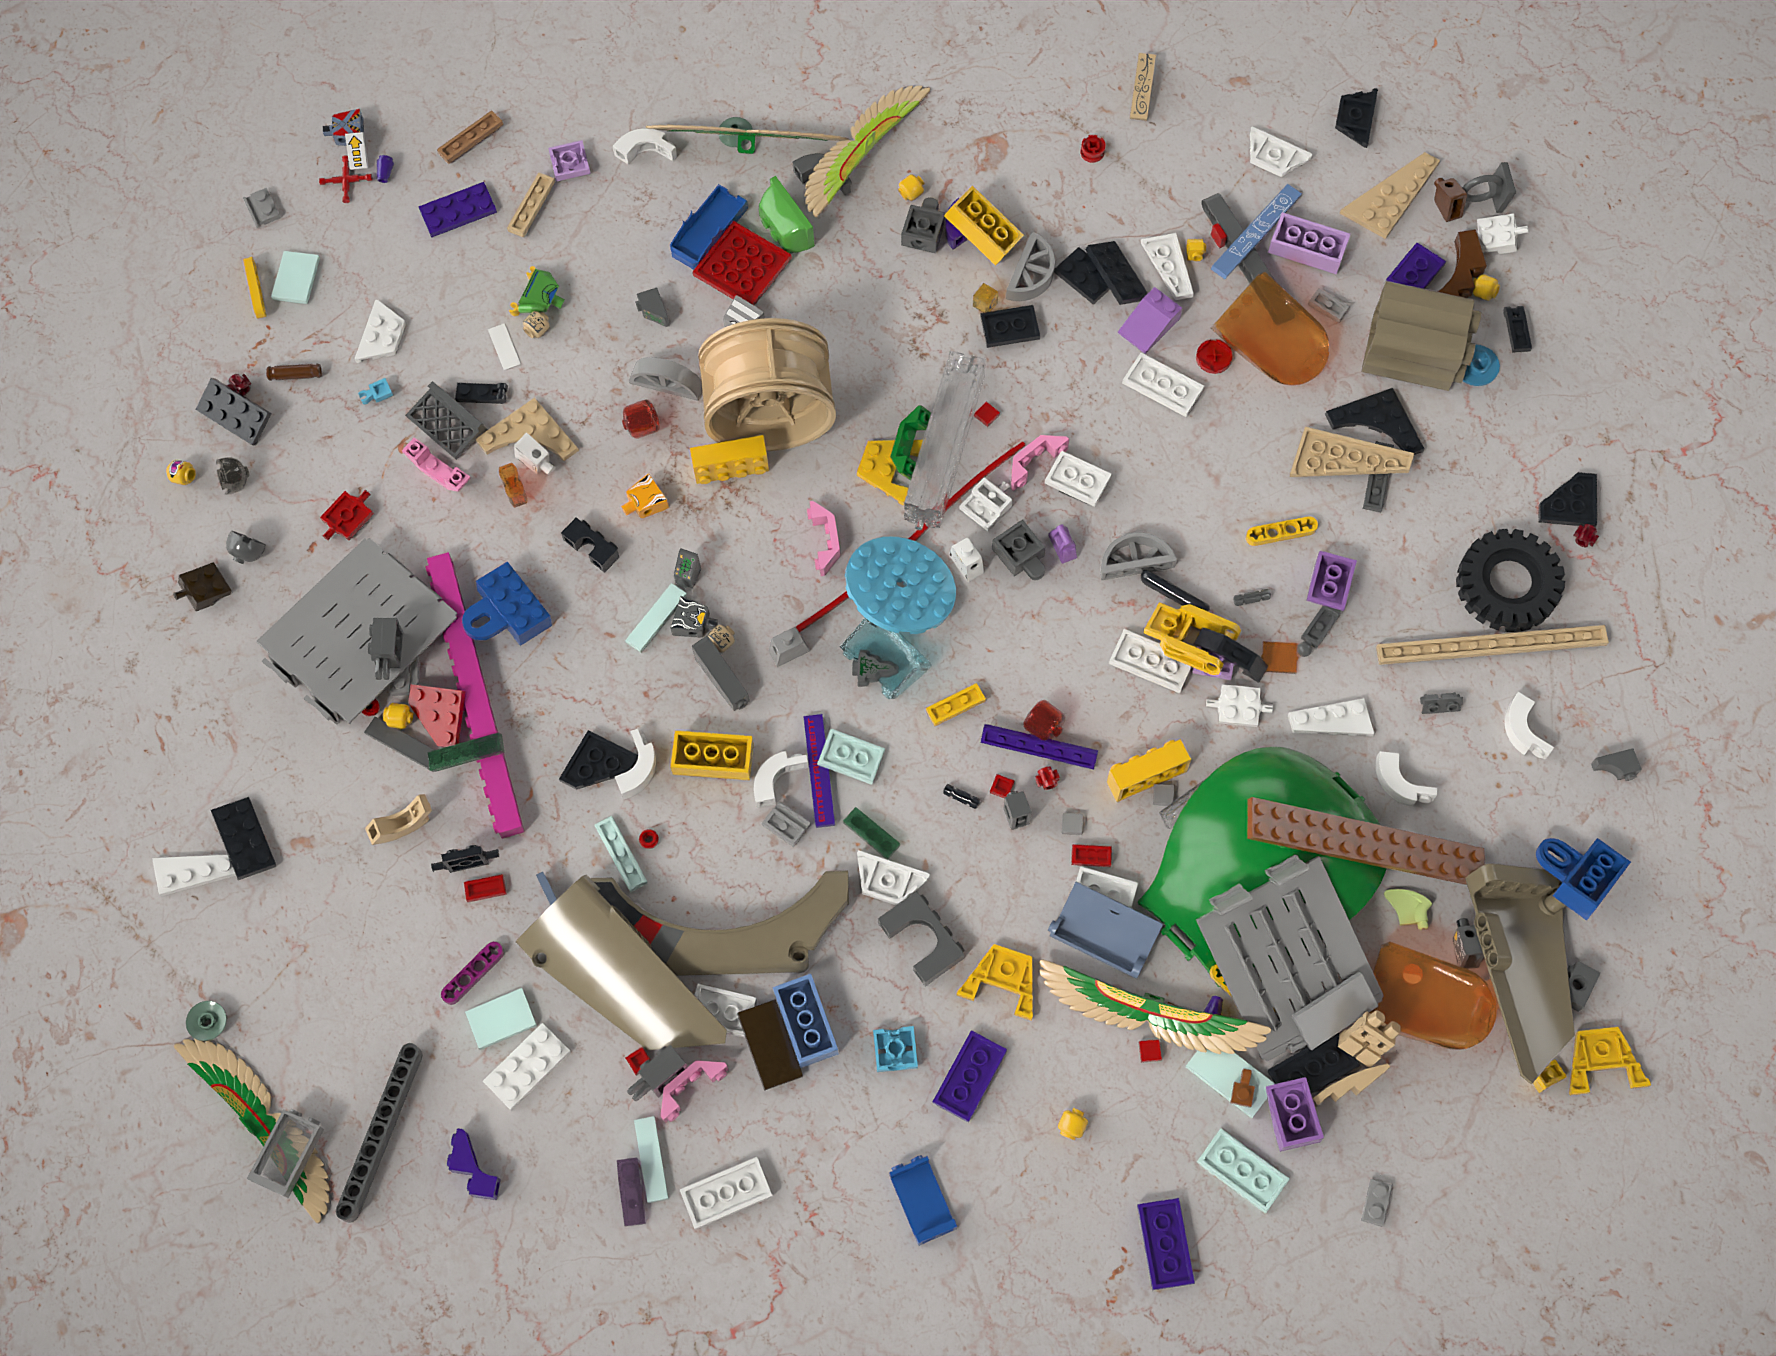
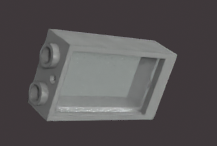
[247,1109,324,1198]

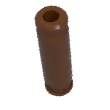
[266,363,322,381]

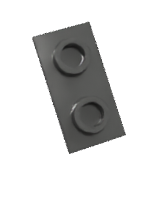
[1420,692,1463,714]

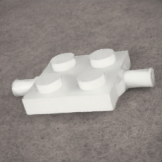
[1206,684,1273,727]

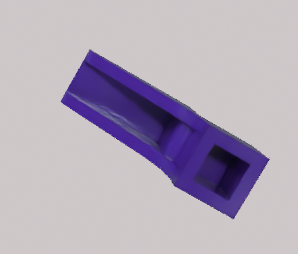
[447,1128,501,1200]

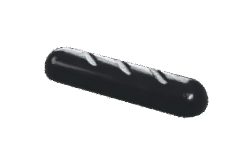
[1141,570,1210,611]

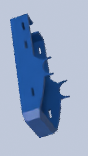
[670,184,748,270]

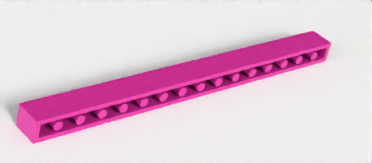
[425,552,525,839]

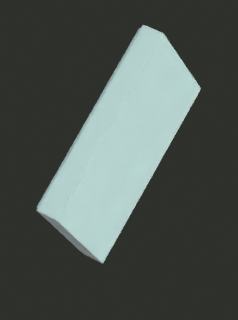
[271,251,320,304]
[817,729,885,785]
[465,988,537,1050]

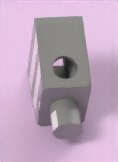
[723,295,765,327]

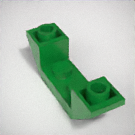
[890,405,932,481]

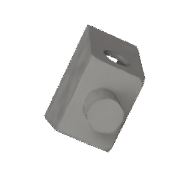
[769,627,810,667]

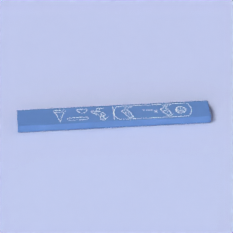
[1211,184,1302,279]

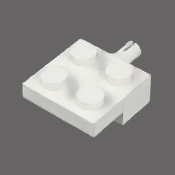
[1477,213,1528,254]
[959,478,1012,531]

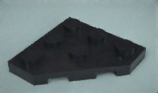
[1538,472,1597,527]
[559,730,638,790]

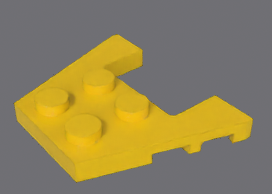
[857,440,926,505]
[957,944,1033,1021]
[1569,1027,1651,1096]

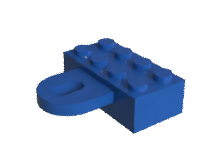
[462,561,552,646]
[1536,838,1631,921]

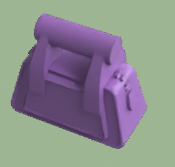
[1048,524,1077,564]

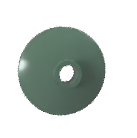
[718,117,752,147]
[186,1001,227,1041]

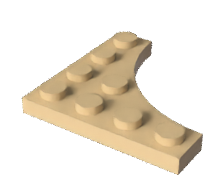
[475,398,579,461]

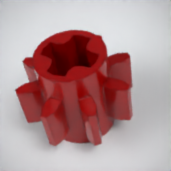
[1035,766,1060,790]

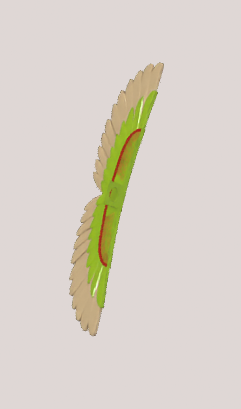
[804,86,930,217]

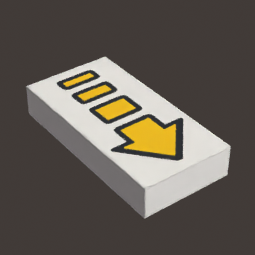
[345,132,368,169]

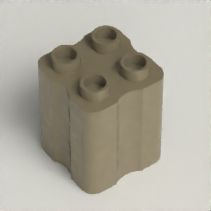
[1361,281,1481,391]

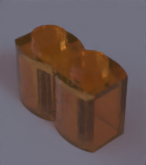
[499,463,528,508]

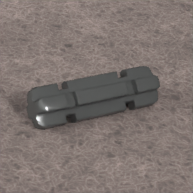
[1233,589,1271,606]

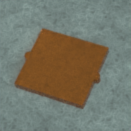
[1261,641,1299,674]

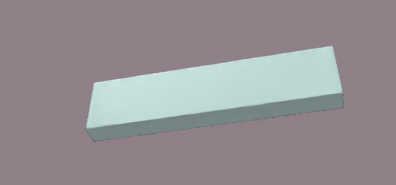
[625,583,687,652]
[595,816,648,893]
[634,1116,669,1203]

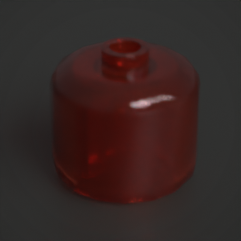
[622,399,660,439]
[1023,700,1066,740]

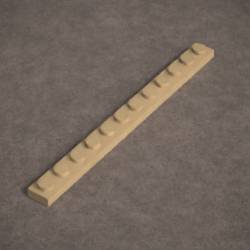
[1376,625,1609,665]

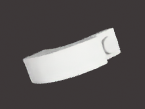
[613,128,677,165]
[1505,692,1554,759]
[615,728,656,800]
[754,751,809,808]
[1376,751,1437,806]

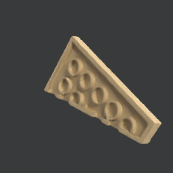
[1340,152,1440,239]
[1290,427,1414,477]

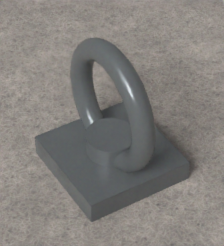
[1462,162,1516,213]

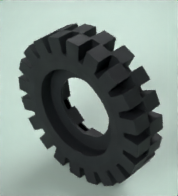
[1456,529,1565,632]

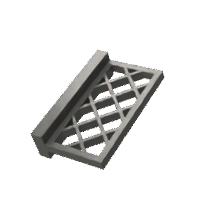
[405,381,488,460]

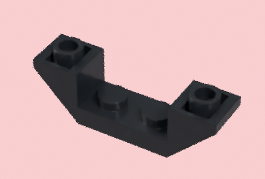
[1193,627,1268,683]

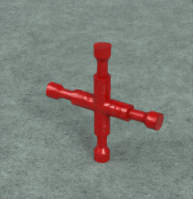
[319,155,373,203]

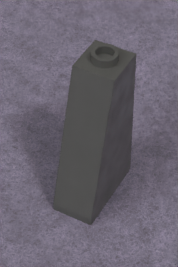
[692,635,750,711]

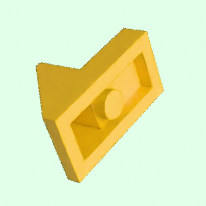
[1533,1059,1567,1093]

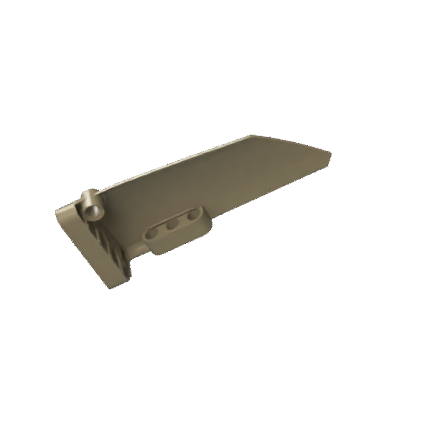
[1465,864,1575,1084]
[516,874,727,1050]

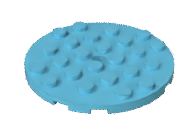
[845,536,956,634]

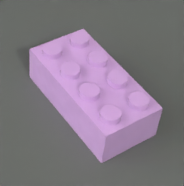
[1268,212,1350,274]

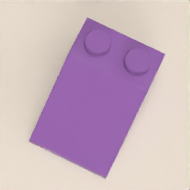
[1118,287,1182,354]
[1306,551,1357,611]
[1265,1077,1324,1152]

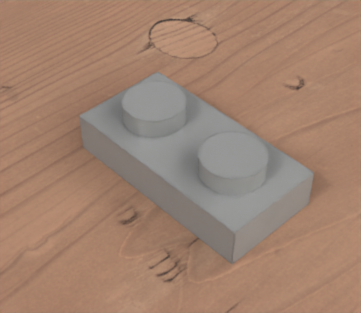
[1308,288,1349,323]
[1361,1179,1392,1227]

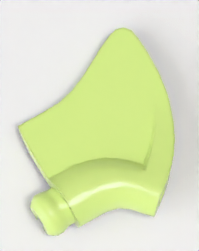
[1384,889,1432,930]

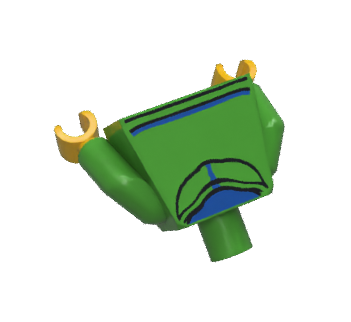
[509,266,565,316]

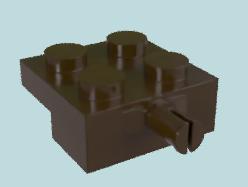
[173,562,232,612]

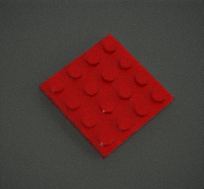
[692,221,792,306]

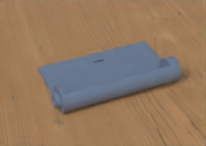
[1048,881,1163,979]

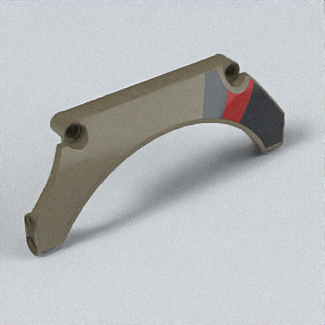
[590,870,849,976]

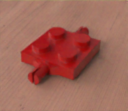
[320,490,374,541]

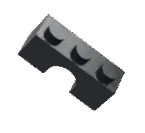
[561,517,619,573]

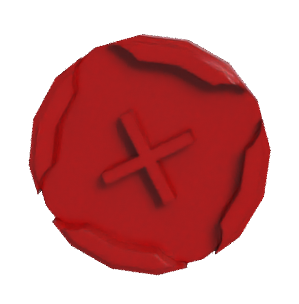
[1196,339,1232,374]

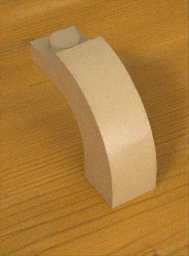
[365,794,432,845]

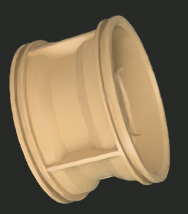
[698,318,836,452]

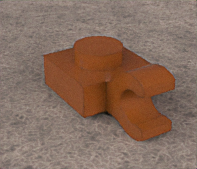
[1230,1069,1255,1108]

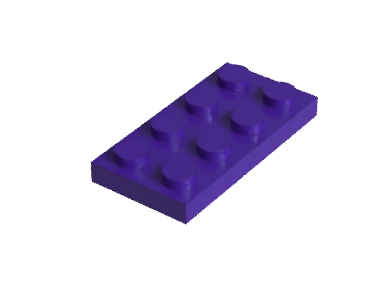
[418,182,497,238]
[932,1030,1007,1123]
[1137,1198,1195,1291]

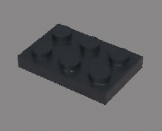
[1054,247,1110,305]
[980,305,1040,348]

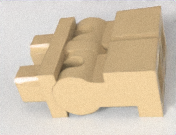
[1338,1010,1400,1068]

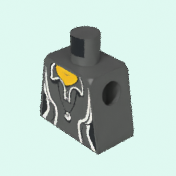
[670,596,718,638]
[1453,918,1484,970]

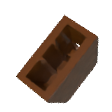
[1434,178,1467,223]

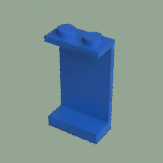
[889,1155,957,1246]

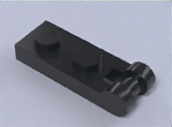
[1503,306,1532,353]
[455,383,508,404]

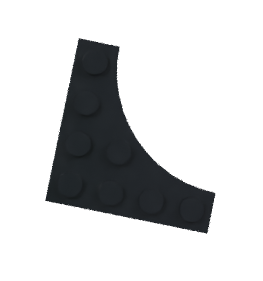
[1325,388,1425,455]

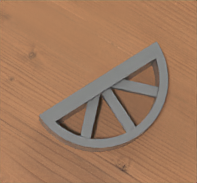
[1006,232,1055,301]
[629,357,702,401]
[1100,532,1177,581]

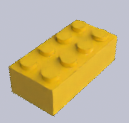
[944,185,1024,266]
[690,435,769,484]
[670,730,754,780]
[1107,739,1191,802]

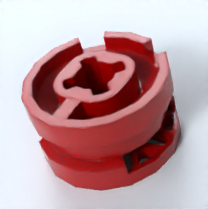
[1080,135,1106,163]

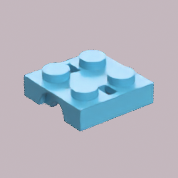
[873,1026,918,1072]

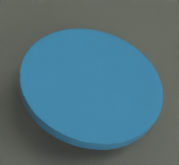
[1463,345,1500,386]

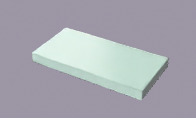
[1186,1049,1275,1118]
[1197,1128,1289,1213]

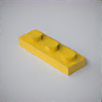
[926,683,986,726]

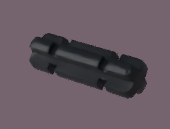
[943,784,980,809]

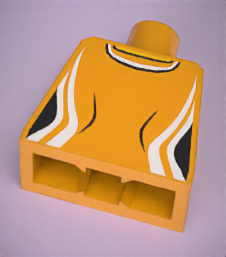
[621,473,669,518]

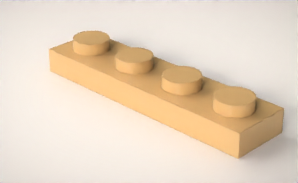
[507,172,555,237]

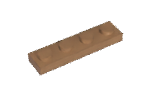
[437,110,503,164]

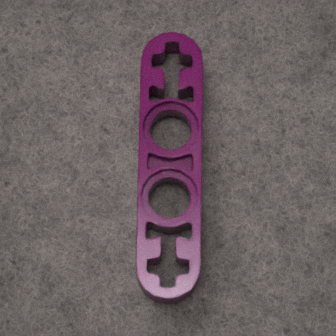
[441,941,504,1005]

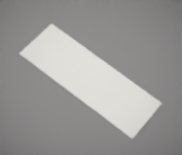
[488,323,521,370]

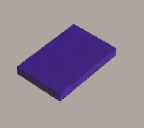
[1386,242,1446,289]

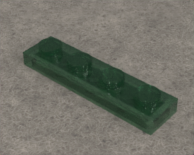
[427,733,505,772]

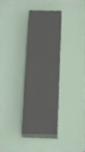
[1363,441,1394,513]
[364,717,440,770]

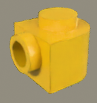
[1186,239,1206,261]

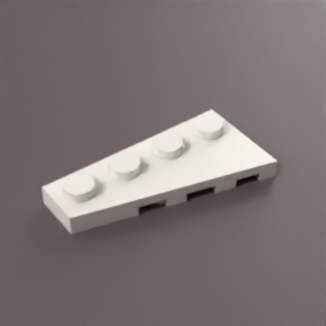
[1141,233,1194,300]
[1288,698,1374,737]
[152,855,236,897]

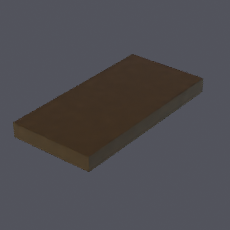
[737,999,803,1091]

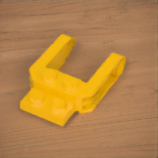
[1144,602,1241,675]

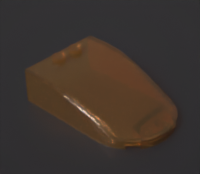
[1210,271,1329,385]
[1369,942,1497,1050]

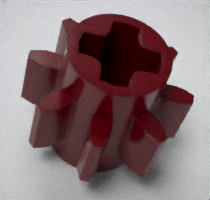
[227,374,252,396]
[1573,524,1599,548]

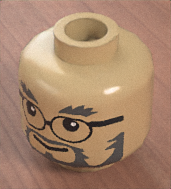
[523,311,550,338]
[707,625,735,653]

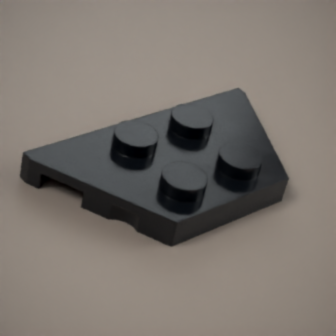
[1335,88,1378,148]

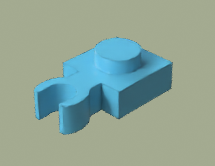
[358,378,393,405]

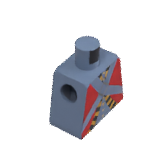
[323,109,364,146]

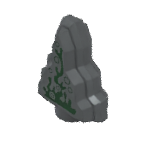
[852,649,899,687]

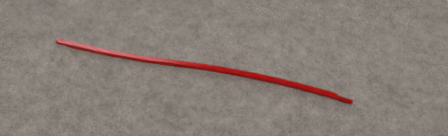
[796,441,1025,632]

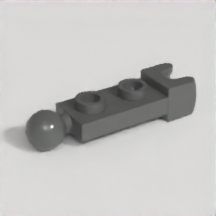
[1297,605,1343,657]

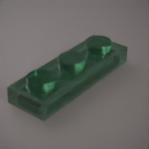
[843,807,900,860]

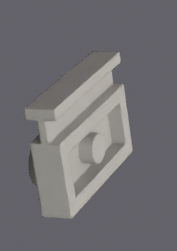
[243,188,281,228]
[390,657,419,696]
[762,801,810,847]

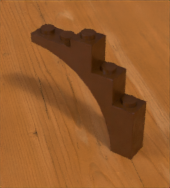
[1437,229,1487,298]

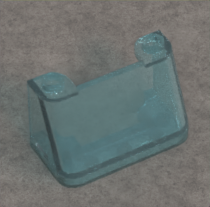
[840,618,932,699]

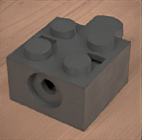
[901,197,945,253]
[992,519,1045,580]
[368,618,403,680]
[627,1045,688,1101]

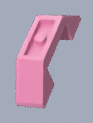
[1011,435,1069,491]
[402,438,470,492]
[807,501,840,576]
[661,1061,729,1123]

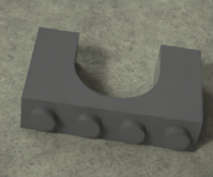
[878,891,965,987]

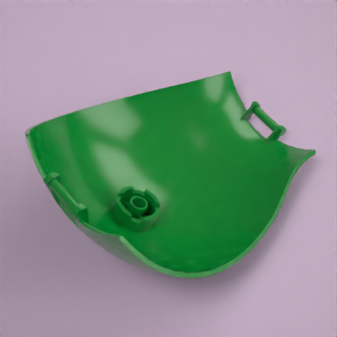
[1138,747,1387,987]

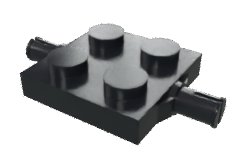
[431,845,500,873]

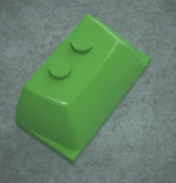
[759,176,815,253]

